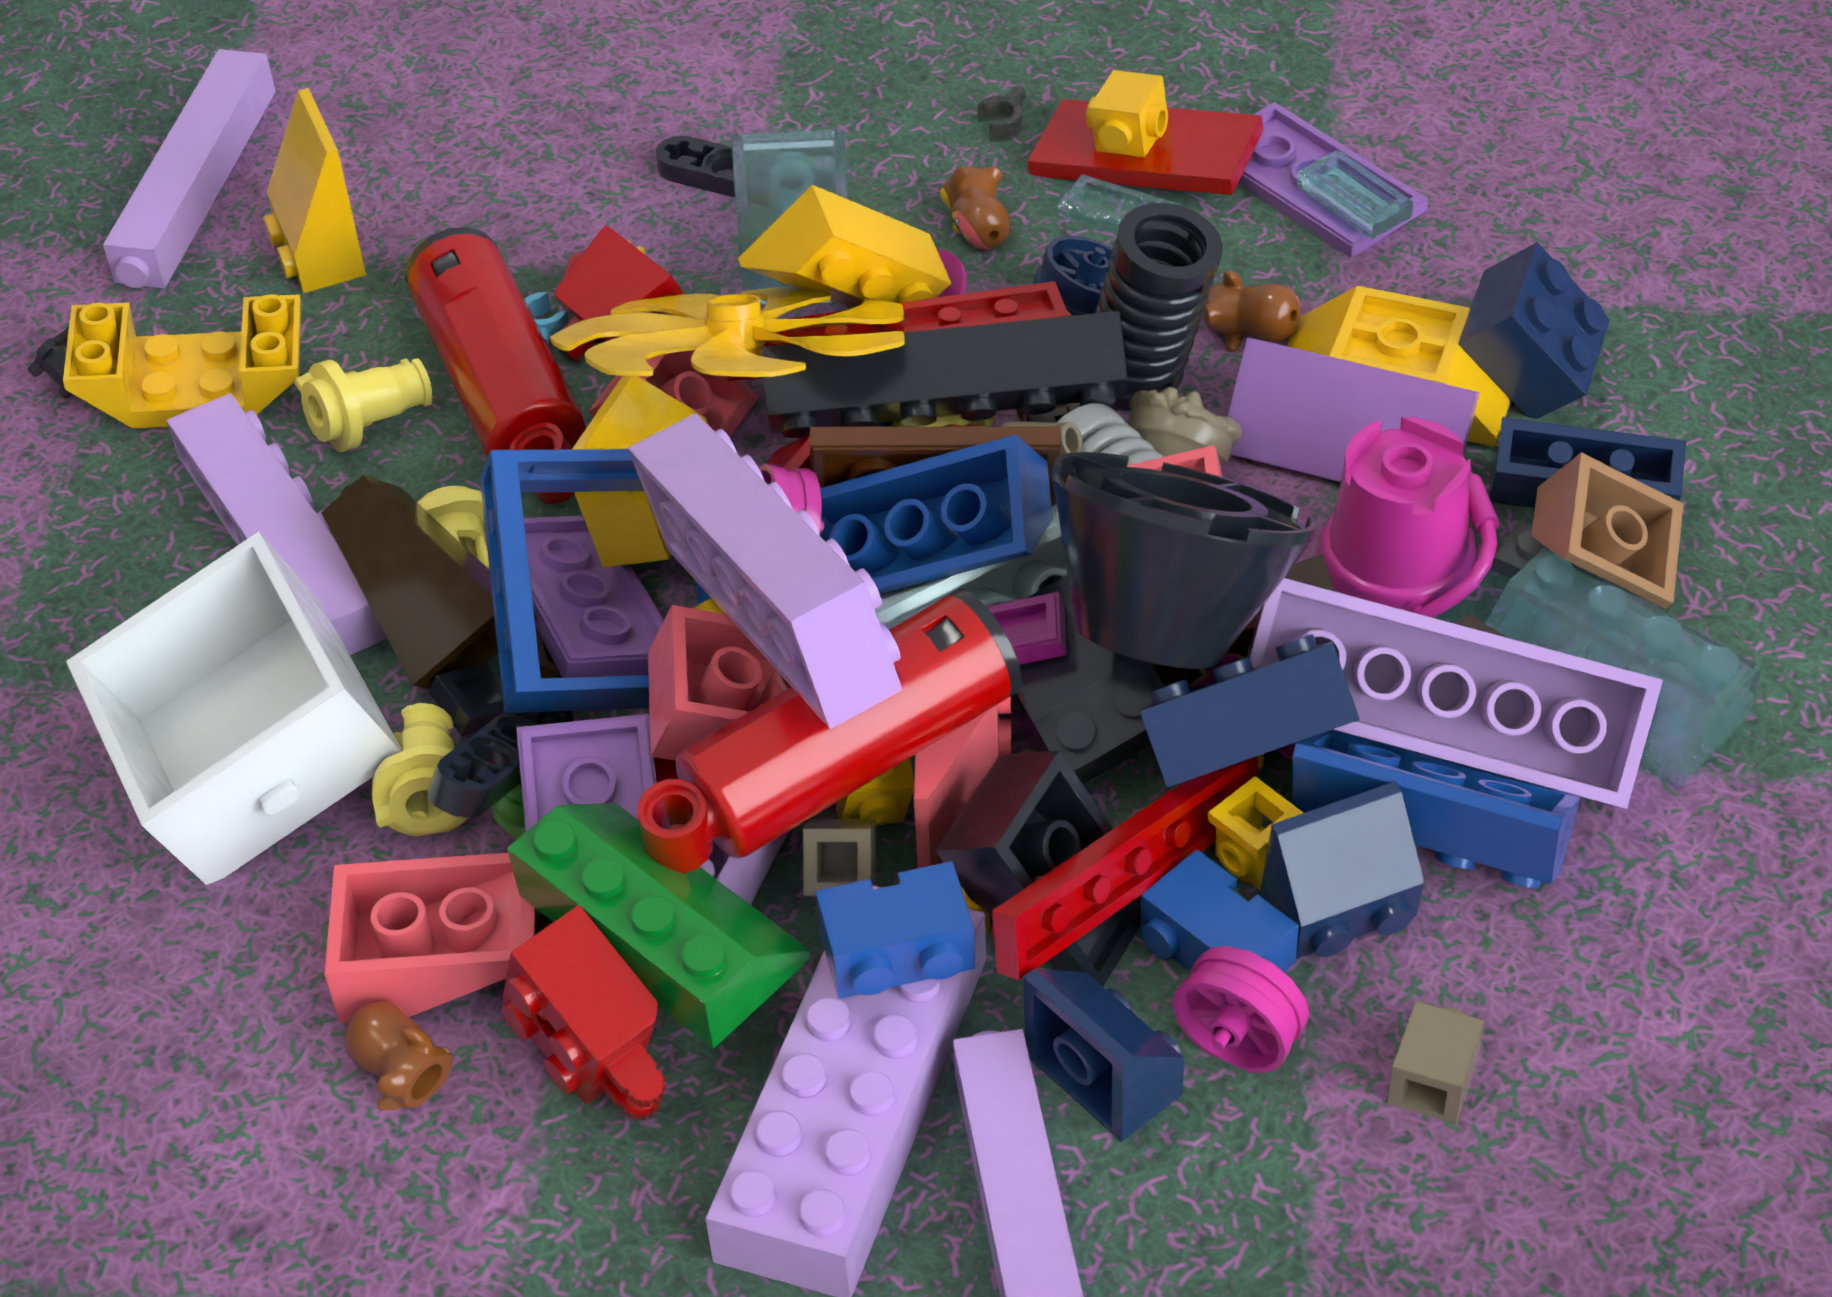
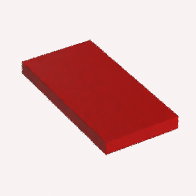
[1027,99,1264,195]

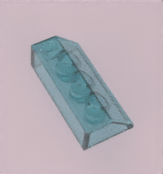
[1485,547,1762,789]

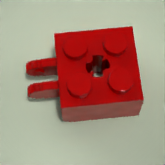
[501,905,666,1122]

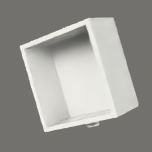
[66,531,402,885]

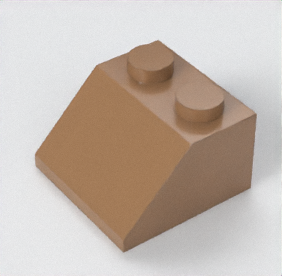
[1531,453,1684,609]

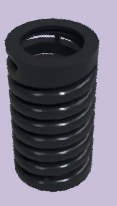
[1095,203,1223,410]

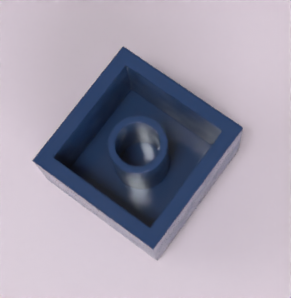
[1458,242,1610,419]

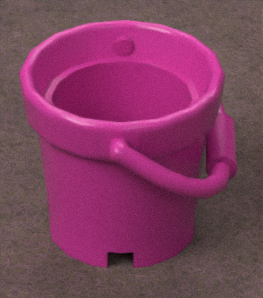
[1317,417,1499,618]

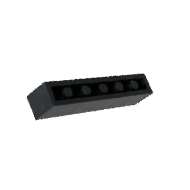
[761,311,1127,438]

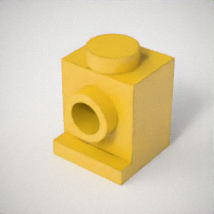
[1208,776,1303,890]

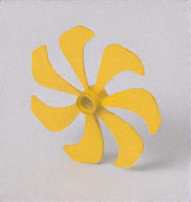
[550,287,905,377]

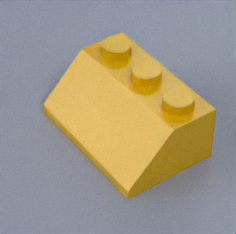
[738,185,952,309]
[572,376,708,568]

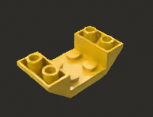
[1287,286,1511,447]
[63,294,301,429]

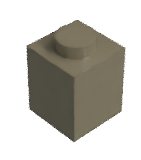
[803,819,877,896]
[1387,1001,1485,1124]

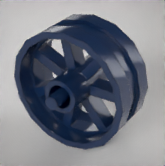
[1033,235,1113,316]

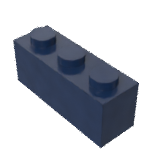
[1488,417,1687,508]
[1140,634,1360,788]

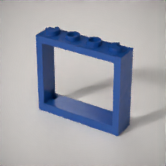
[480,449,711,713]

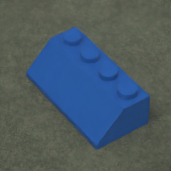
[819,434,1052,594]
[1292,729,1581,888]

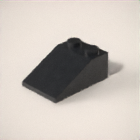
[1016,574,1164,784]
[935,750,1141,987]

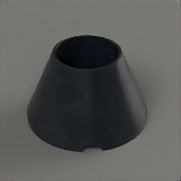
[1052,452,1318,669]

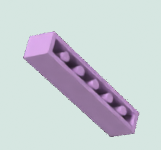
[167,393,387,655]

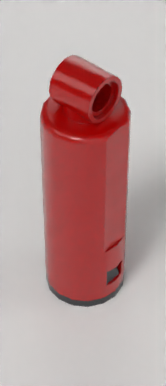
[404,227,586,504]
[637,588,1022,874]

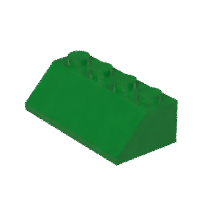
[507,803,811,1049]

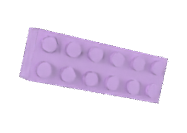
[628,413,902,729]
[1246,578,1663,809]
[706,881,987,1297]

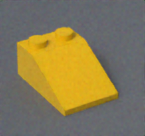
[263,88,366,293]

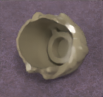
[1128,387,1242,466]

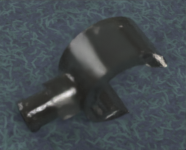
[977,86,1026,142]

